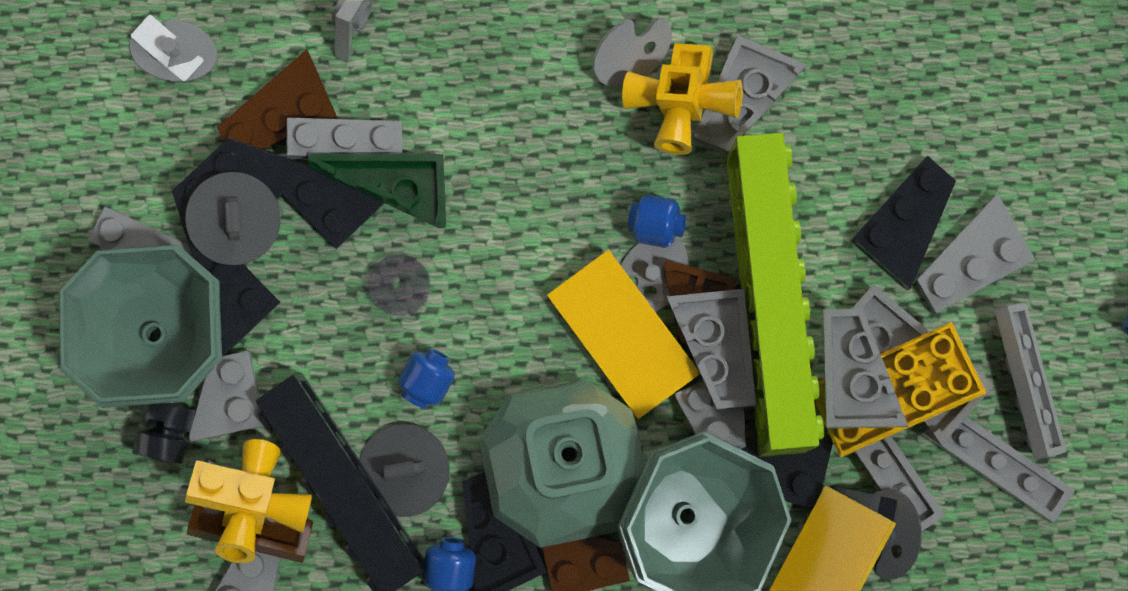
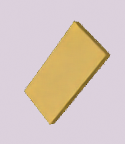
[547,249,701,419]
[814,322,986,458]
[769,485,896,591]

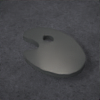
[873,488,922,580]

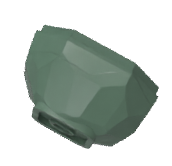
[59,244,222,408]
[479,380,644,548]
[617,432,791,591]

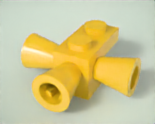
[622,43,743,155]
[185,439,312,563]

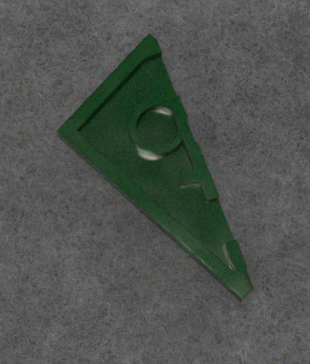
[308,154,446,229]

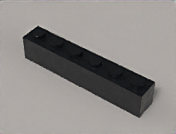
[255,374,425,591]

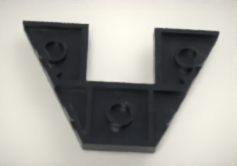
[172,138,385,356]

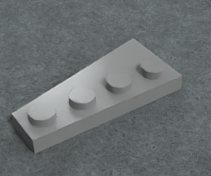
[853,284,994,445]

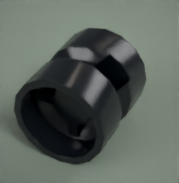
[132,403,195,464]

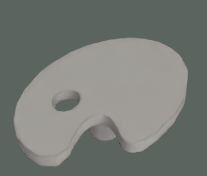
[592,17,672,87]
[129,19,217,82]
[621,238,688,312]

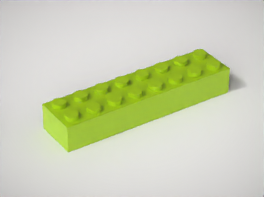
[726,133,824,457]

